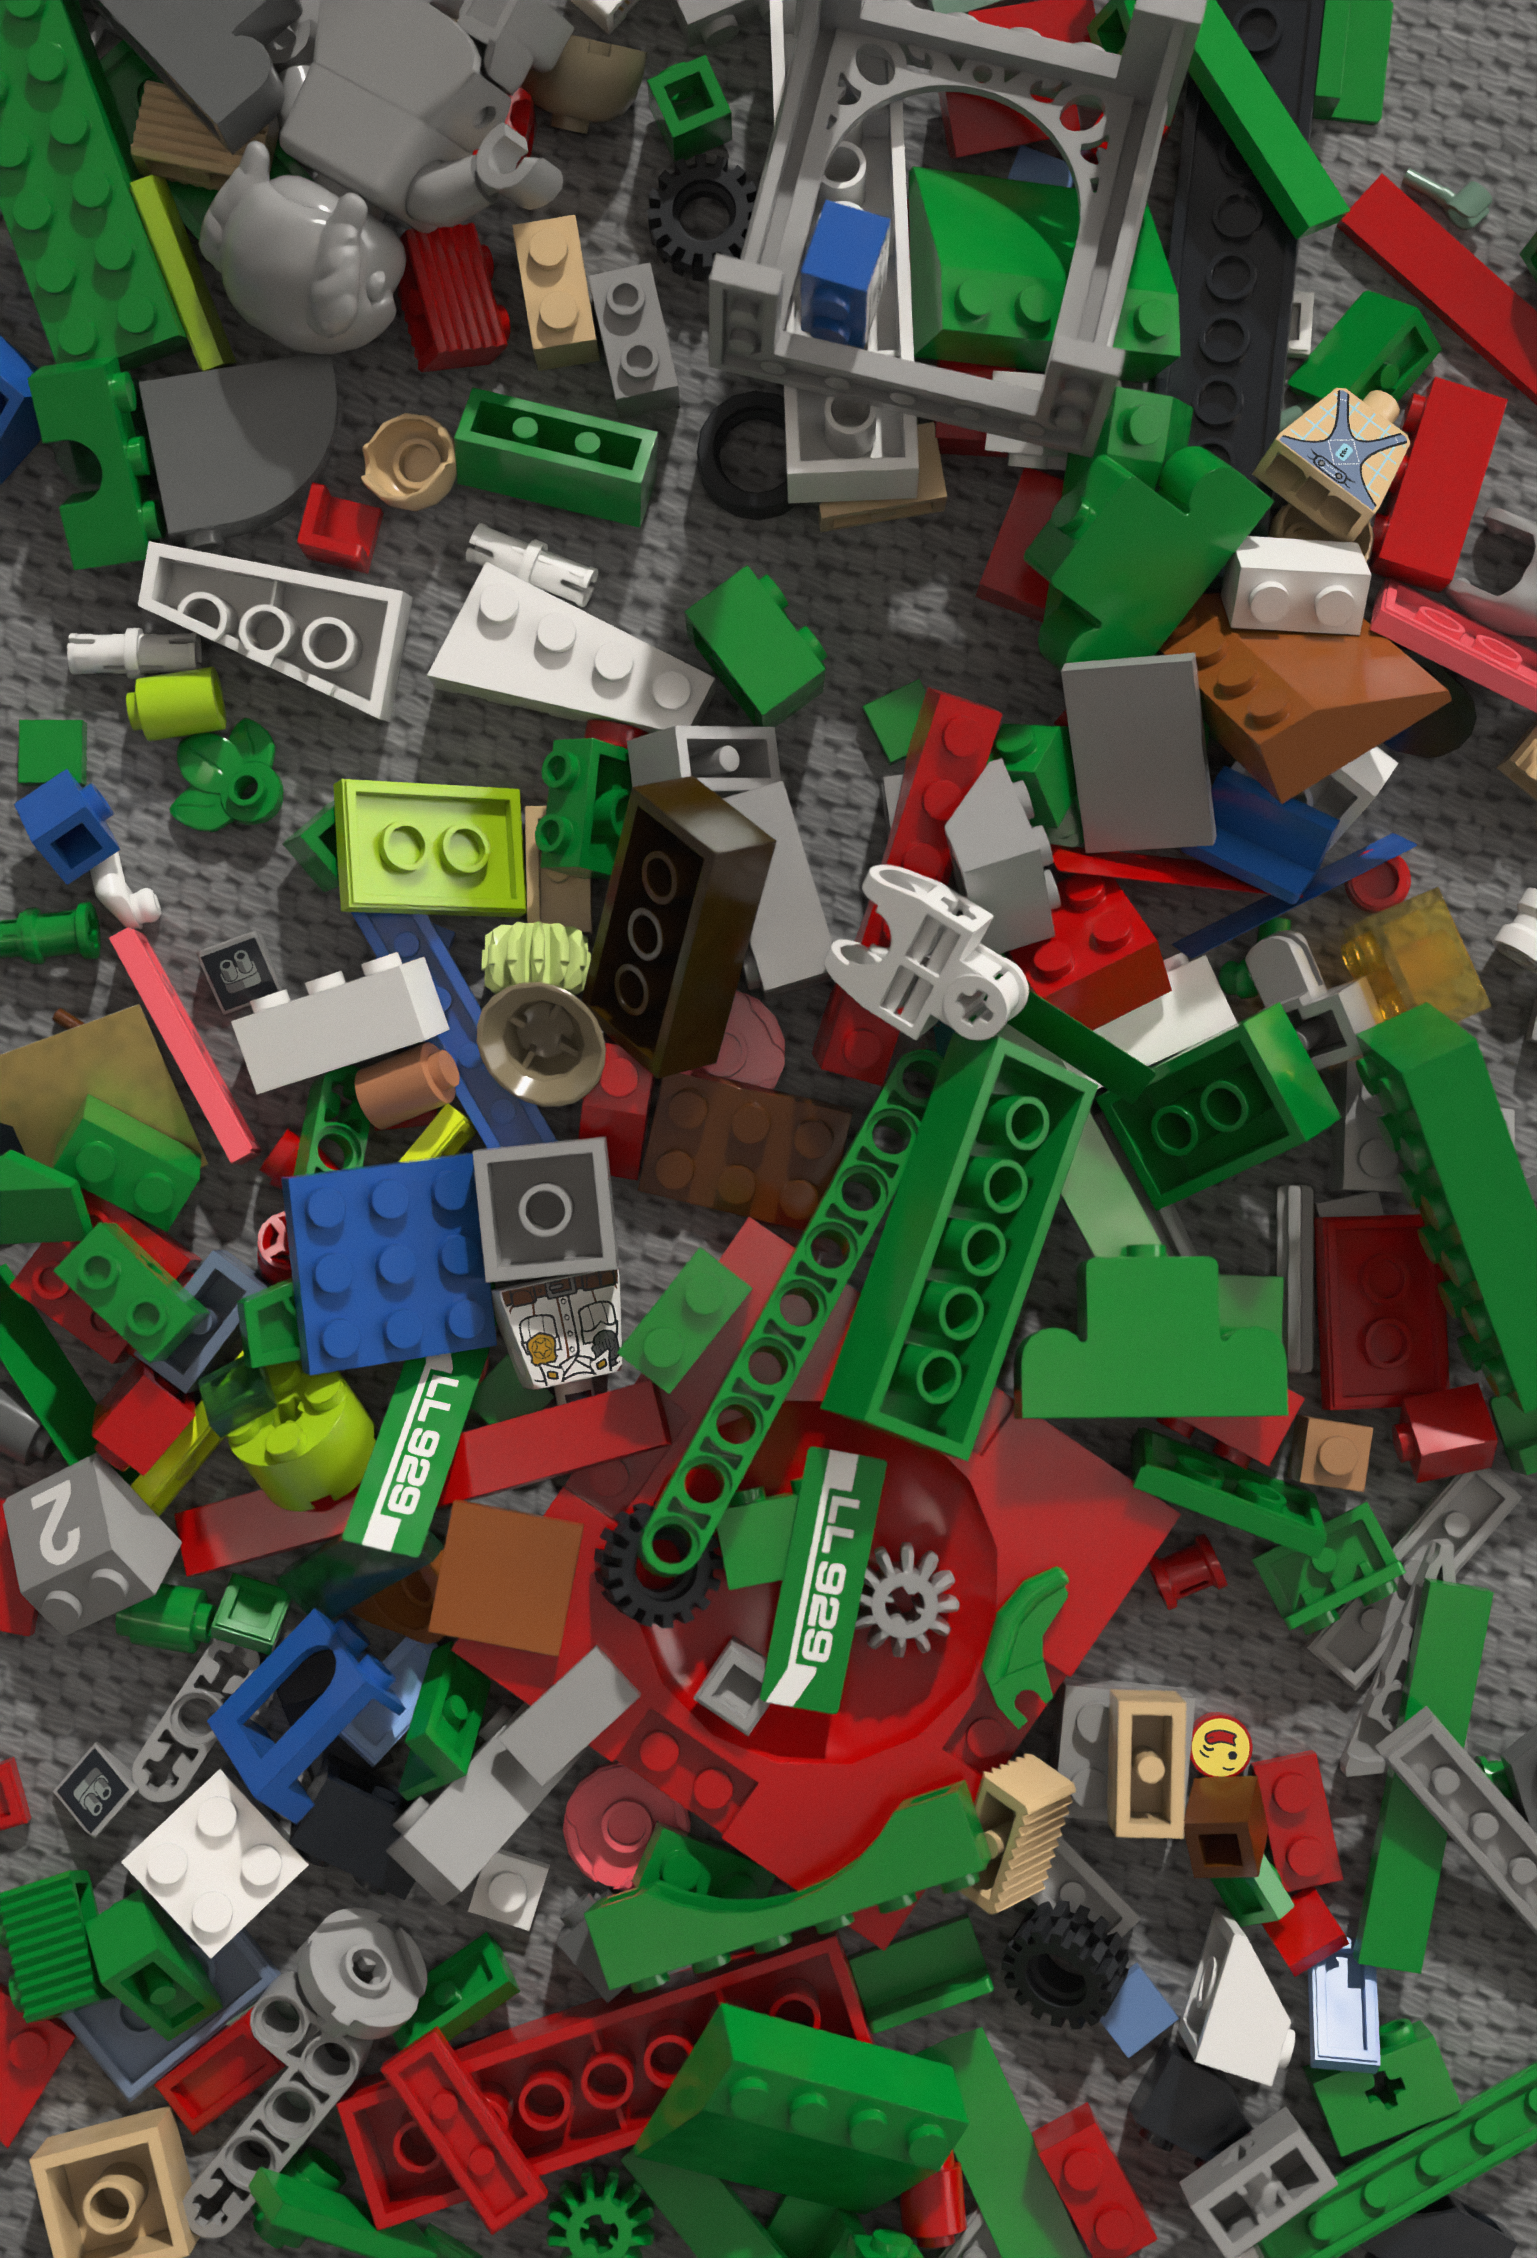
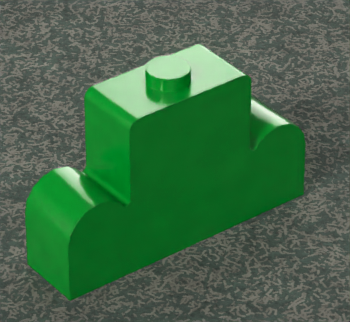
[1024,446,1274,672]
[1013,1244,1288,1419]

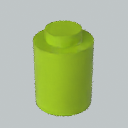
[126,666,226,742]

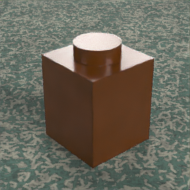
[1184,1776,1269,1878]

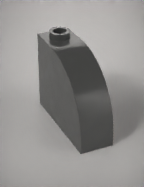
[138,353,338,552]

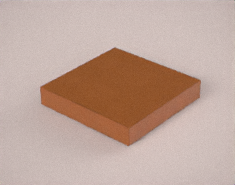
[428,1499,585,1657]

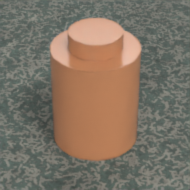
[355,1042,460,1130]

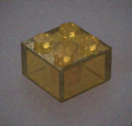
[1340,887,1492,1022]

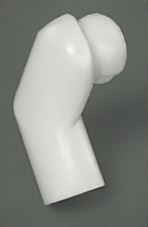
[90,852,161,929]

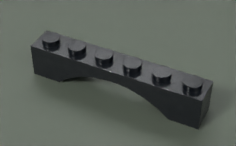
[1128,2038,1518,2258]

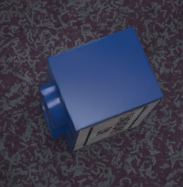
[801,200,891,349]

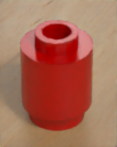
[899,2149,967,2248]

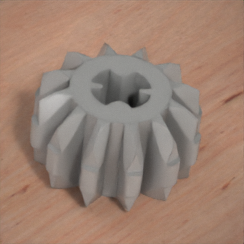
[855,1542,959,1657]

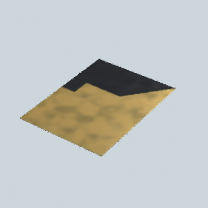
[0,1004,208,1245]

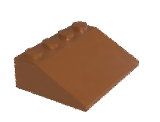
[1154,592,1452,804]

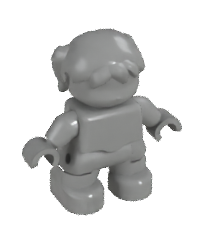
[199,0,574,354]

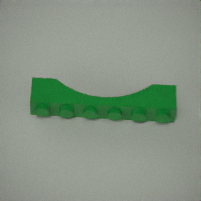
[583,1780,992,1993]

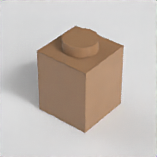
[1287,1414,1373,1492]

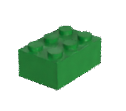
[1096,1002,1342,1211]

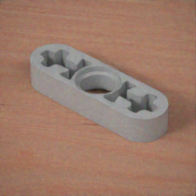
[132,1639,265,1802]

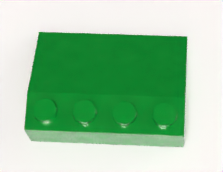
[908,166,1181,383]
[634,2003,970,2215]

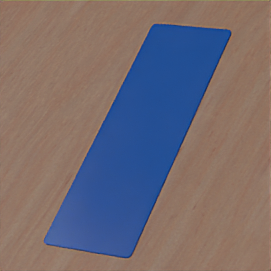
[1171,833,1417,959]

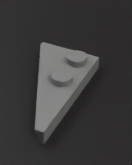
[1340,1538,1468,1777]

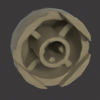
[522,35,648,134]

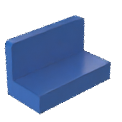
[1181,766,1340,904]

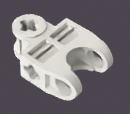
[824,865,1029,1040]

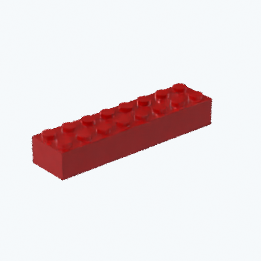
[336,1926,875,2231]

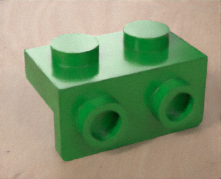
[1252,1502,1406,1636]

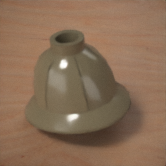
[476,982,606,1107]

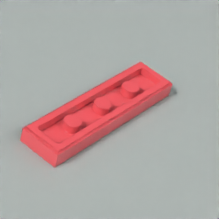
[109,927,262,1165]

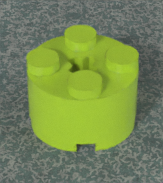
[221,1361,377,1512]

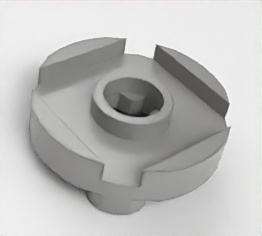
[296,1908,427,2040]

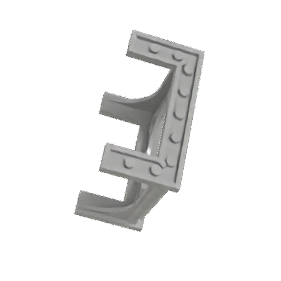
[709,0,1207,458]

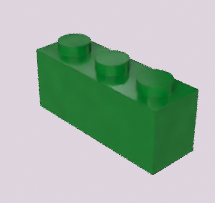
[454,387,658,528]

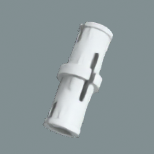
[466,523,598,607]
[67,628,201,679]

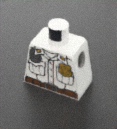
[491,1269,622,1406]

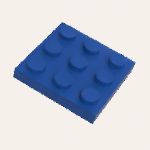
[281,1153,497,1375]

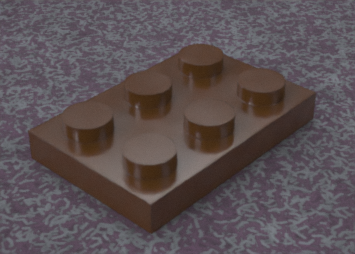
[638,1070,853,1230]

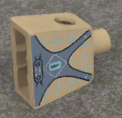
[1252,388,1410,542]

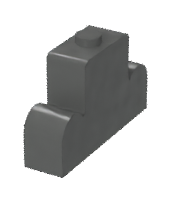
[86,0,303,155]

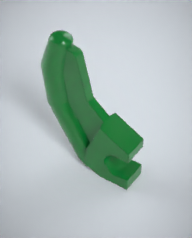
[981,1566,1069,1729]

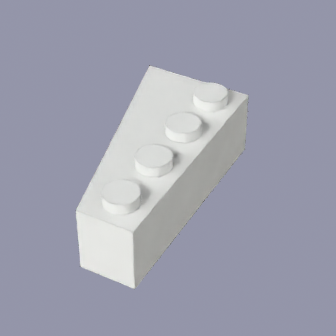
[138,541,413,722]
[427,562,716,734]

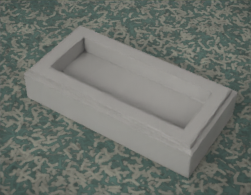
[498,1645,641,1787]

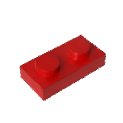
[1250,1750,1344,1892]

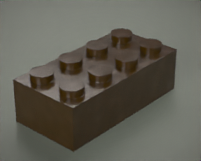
[581,776,777,1079]

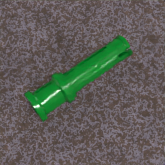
[0,902,101,965]

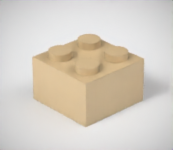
[29,2105,200,2258]

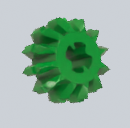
[546,2166,655,2258]

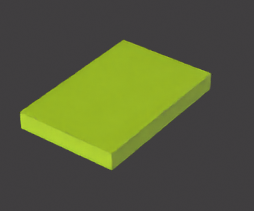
[333,779,527,918]

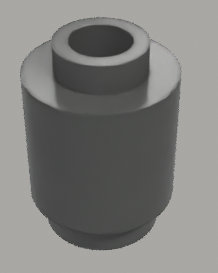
[0,1381,57,1466]

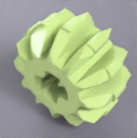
[481,921,591,995]

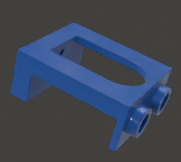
[207,1608,406,1824]

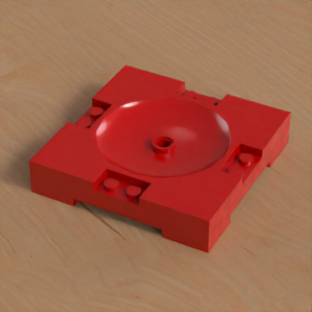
[451,1217,1181,1951]

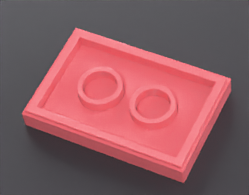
[1370,578,1537,713]

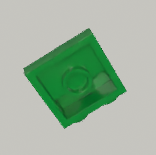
[535,738,632,881]

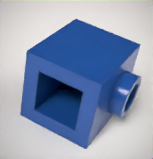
[14,769,121,885]

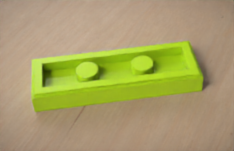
[129,175,237,371]

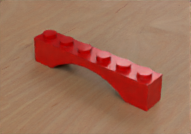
[811,687,1003,1086]

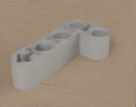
[182,1971,373,2239]

